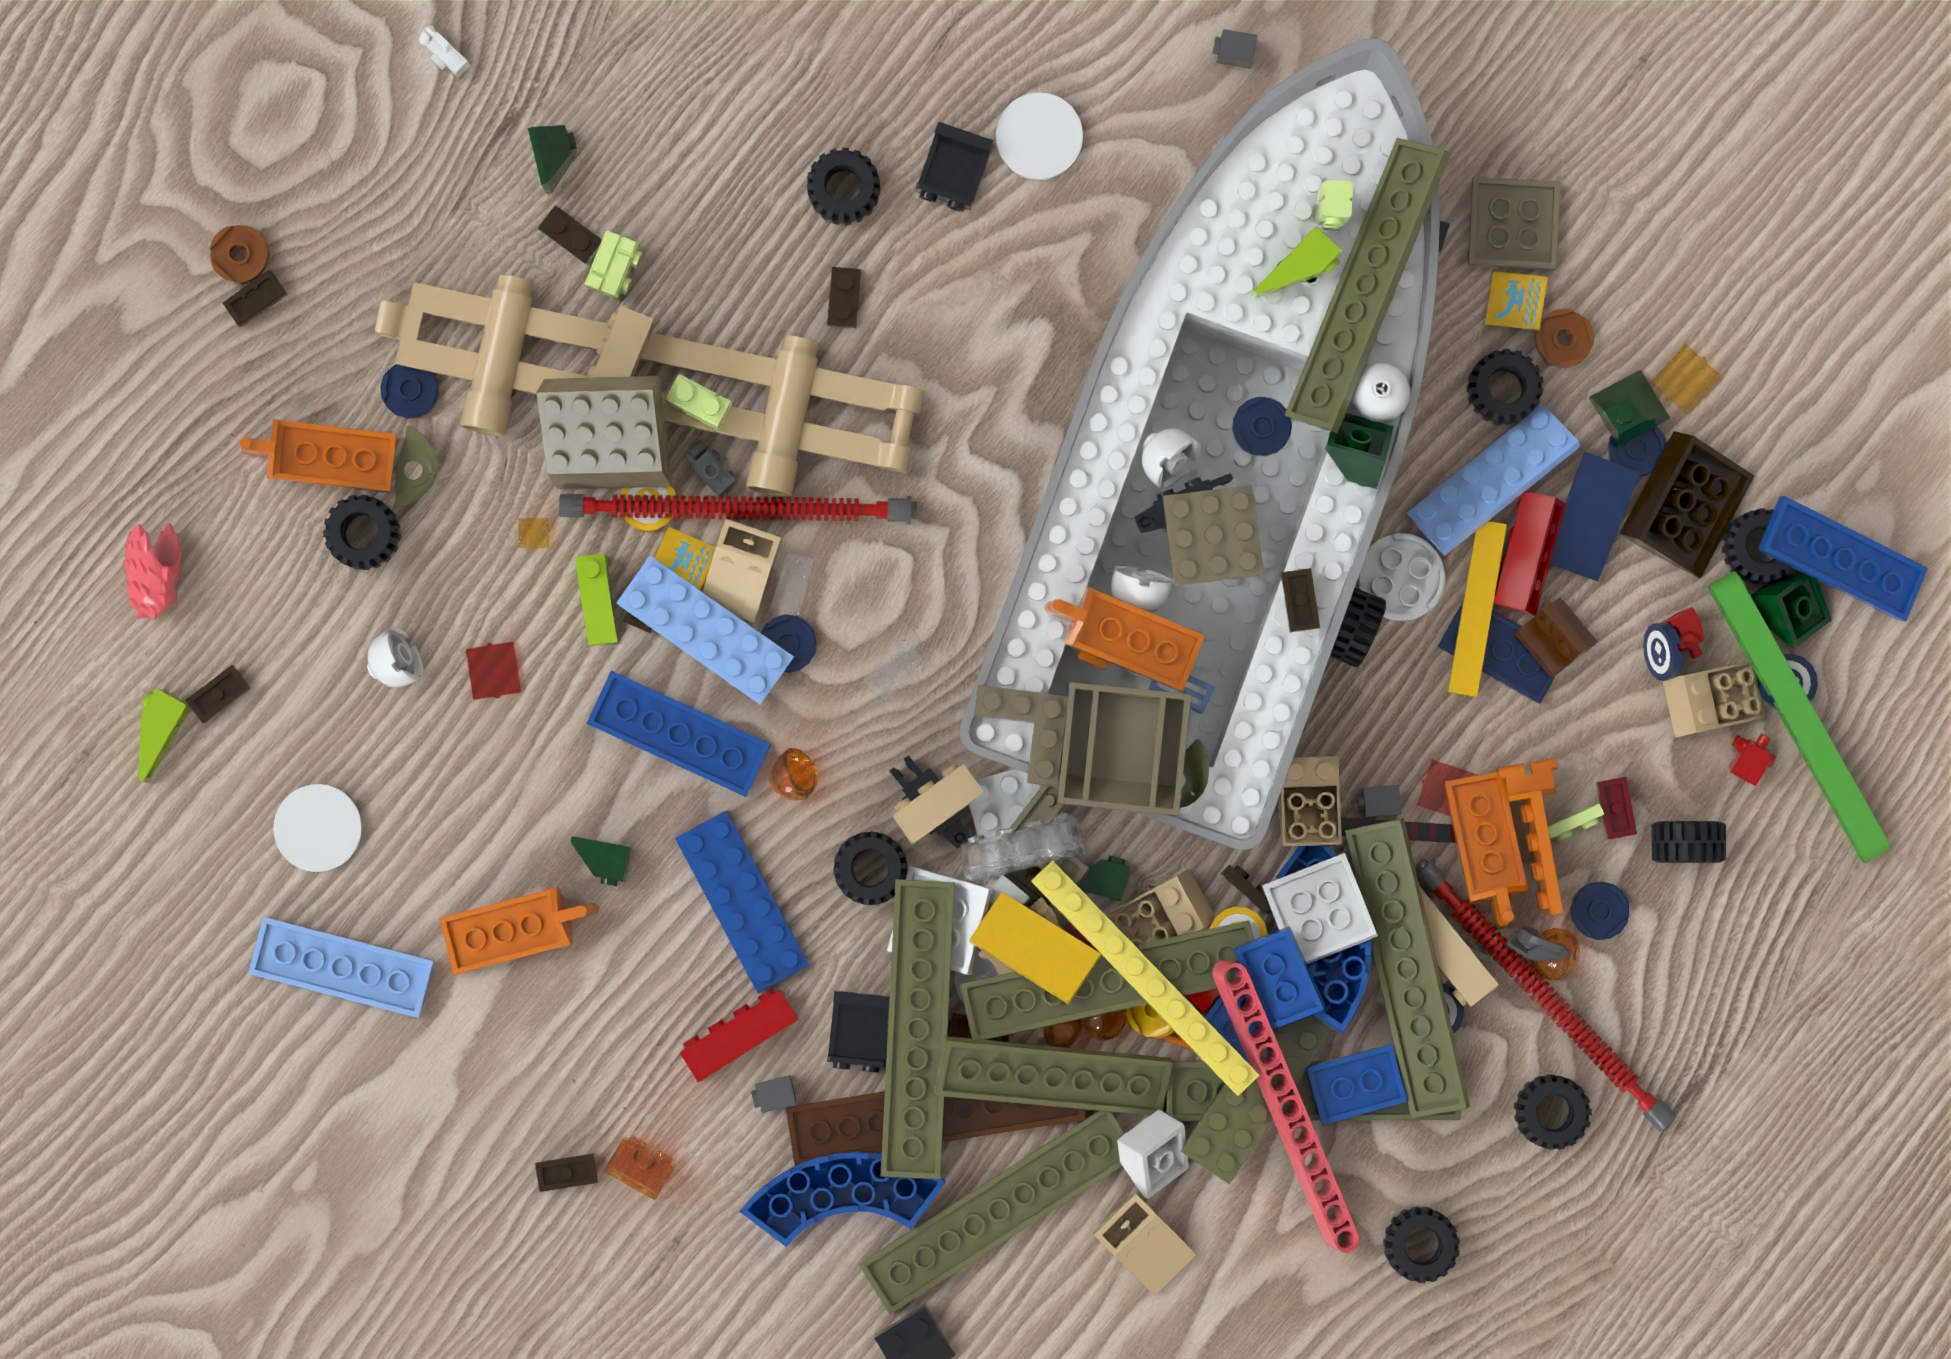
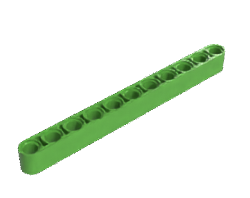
[1708,571,1891,864]

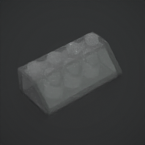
[961,813,1087,882]

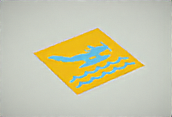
[1485,271,1548,330]
[654,527,716,590]

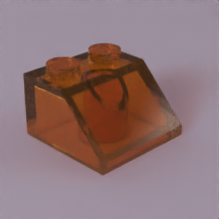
[603,1135,676,1200]

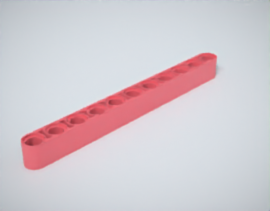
[1212,959,1359,1253]

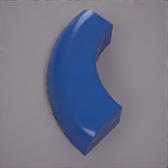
[1276,845,1372,1034]
[739,1152,946,1247]

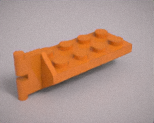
[240,419,397,493]
[1044,587,1205,692]
[1497,758,1563,915]
[1443,772,1528,929]
[439,887,599,975]

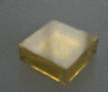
[519,518,549,548]

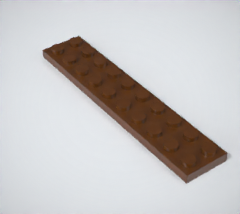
[786,1091,1085,1166]

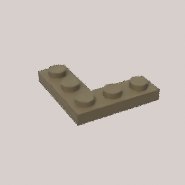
[974,685,1068,787]
[1002,784,1090,886]

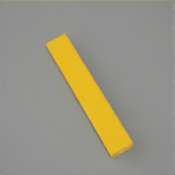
[1447,521,1507,697]

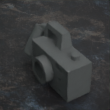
[685,440,736,496]

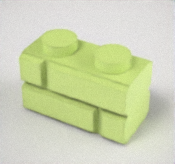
[1315,180,1354,231]
[584,231,643,300]
[665,374,732,431]

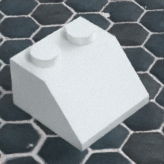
[1117,1110,1189,1199]

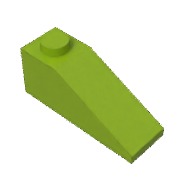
[1251,226,1342,298]
[575,553,618,646]
[138,688,191,783]

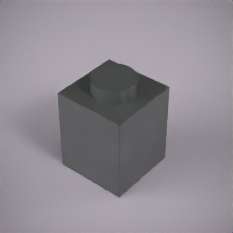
[1213,29,1257,69]
[1357,785,1401,818]
[751,1075,797,1113]

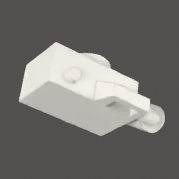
[419,25,470,78]

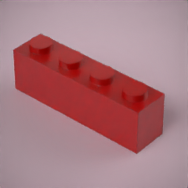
[1494,491,1566,616]
[679,988,799,1082]

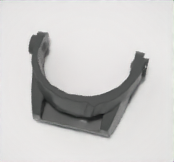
[1507,926,1569,961]

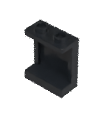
[915,121,993,212]
[827,991,890,1073]

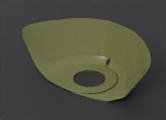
[393,426,438,508]
[1180,740,1209,808]

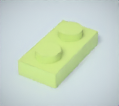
[1548,804,1604,842]

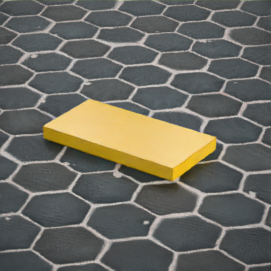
[969,892,1101,1005]

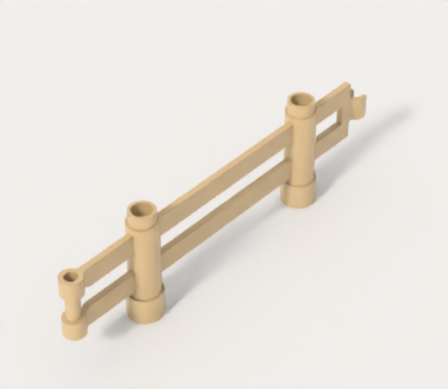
[375,275,925,497]

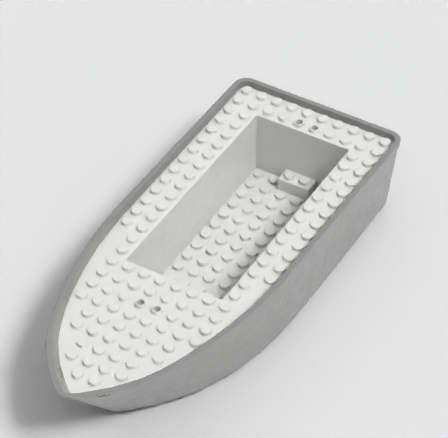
[959,38,1440,850]

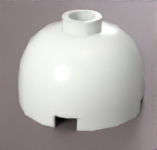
[1351,362,1411,423]
[1141,428,1201,489]
[1111,566,1172,613]
[367,627,423,687]

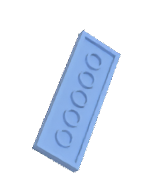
[1407,404,1581,556]
[616,556,794,705]
[248,917,435,1018]

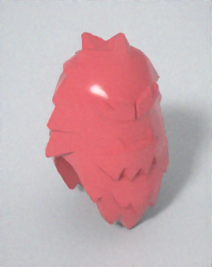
[123,523,181,620]

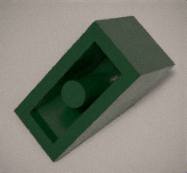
[571,836,632,886]
[1078,855,1130,901]

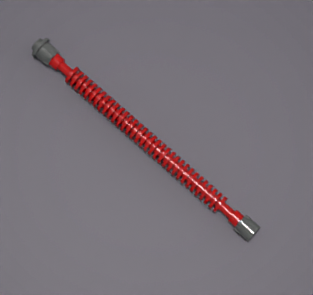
[559,494,917,525]
[1415,858,1676,1132]

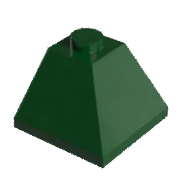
[528,125,577,194]
[1589,370,1670,446]
[1325,413,1394,489]
[1751,571,1832,648]

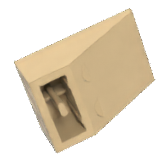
[703,519,783,623]
[1663,662,1765,738]
[1278,756,1342,846]
[1106,869,1216,945]
[1093,1191,1197,1296]

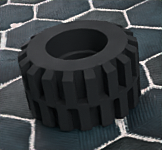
[807,147,880,225]
[1467,349,1544,425]
[323,494,401,570]
[1722,508,1792,584]
[1330,587,1386,668]
[1651,821,1726,863]
[833,831,908,905]
[1514,1074,1592,1150]
[1383,1206,1460,1283]

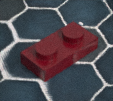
[1596,777,1637,840]

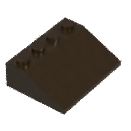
[1619,431,1755,578]

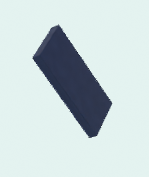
[1550,452,1640,582]
[1437,601,1555,704]

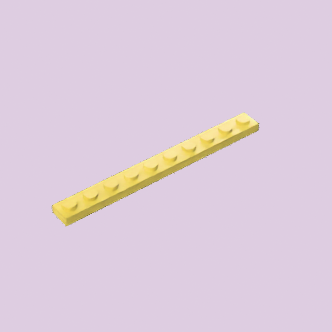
[1031,860,1259,1096]

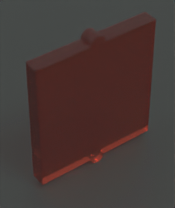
[466,642,521,700]
[1417,759,1477,816]

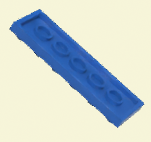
[1758,496,1928,622]
[586,671,771,797]
[675,810,809,993]

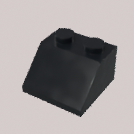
[874,1304,955,1359]

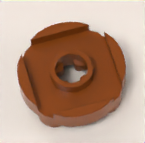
[210,225,270,284]
[1534,309,1594,368]

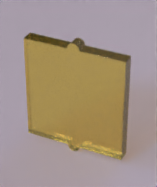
[1651,344,1721,414]

